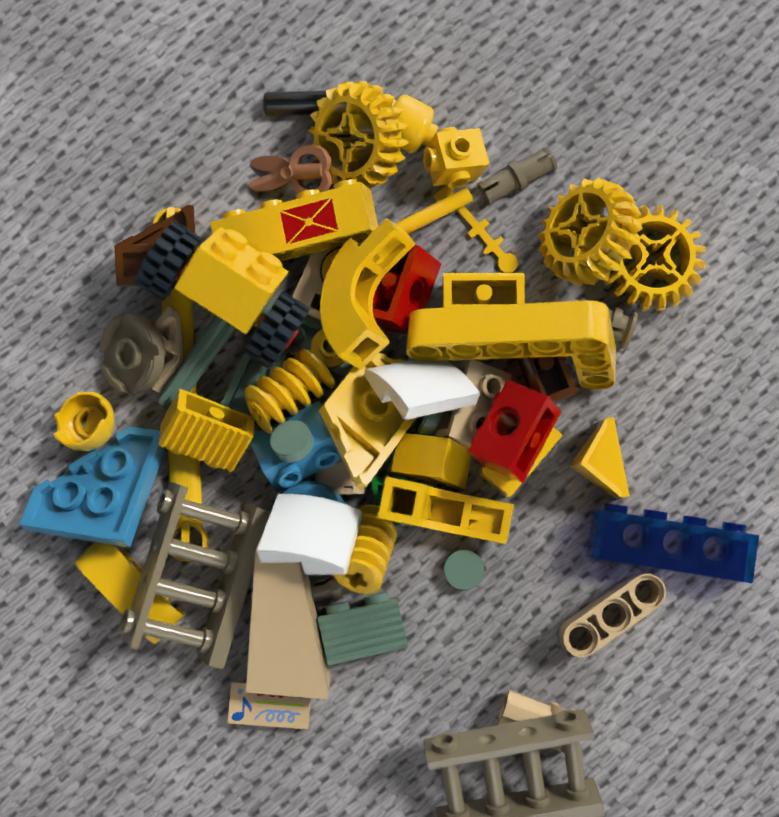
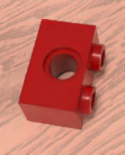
[372,245,441,335]
[468,380,561,484]

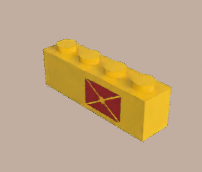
[210,179,378,262]

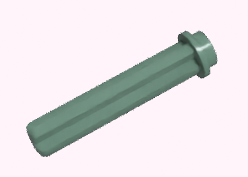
[157,315,235,411]

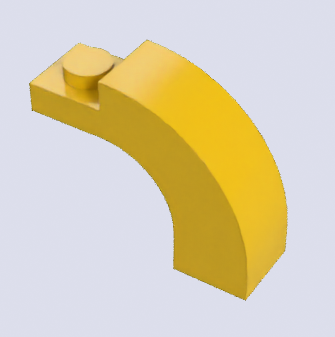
[320,218,416,370]
[378,477,514,544]

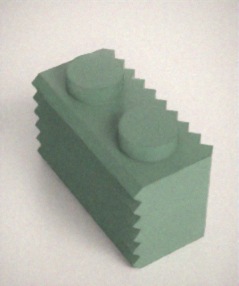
[318,592,408,666]

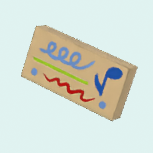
[228,681,311,729]

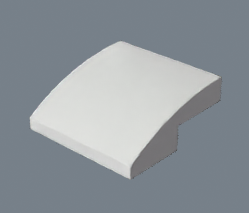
[364,360,480,420]
[257,494,363,574]

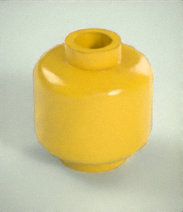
[392,94,438,153]

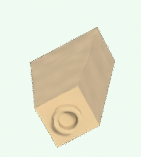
[246,539,331,700]

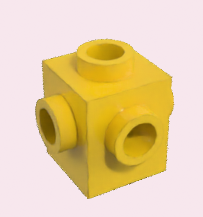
[423,127,490,188]

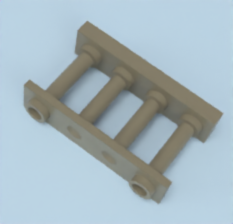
[119,482,271,669]
[423,709,605,817]

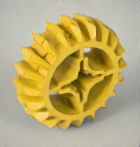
[307,81,409,189]
[537,177,643,286]
[603,205,706,311]

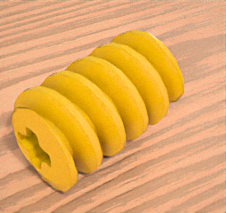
[244,349,335,434]
[333,505,398,594]

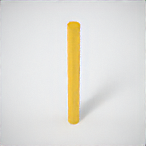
[328,188,473,265]

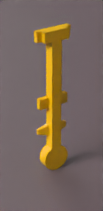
[433,185,518,273]

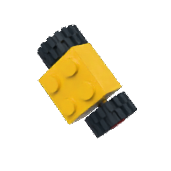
[134,221,310,370]

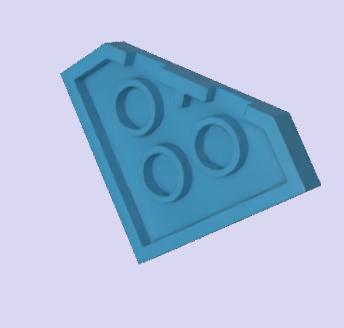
[19,426,166,548]

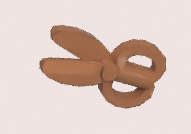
[249,145,332,193]

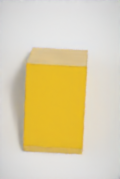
[389,433,472,490]

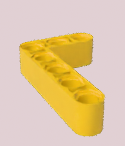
[406,301,616,390]

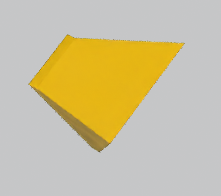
[569,417,630,498]

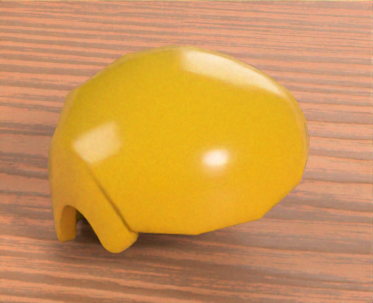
[53,392,115,451]

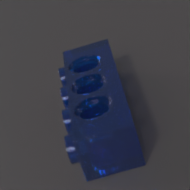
[586,503,759,584]

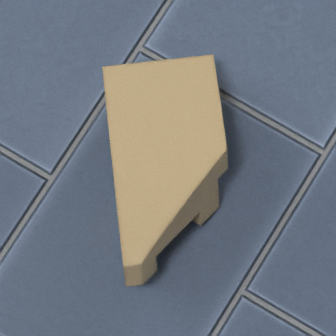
[152,306,184,393]

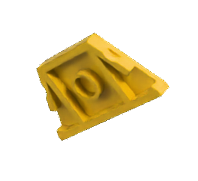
[318,352,416,490]

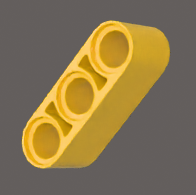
[75,542,185,644]

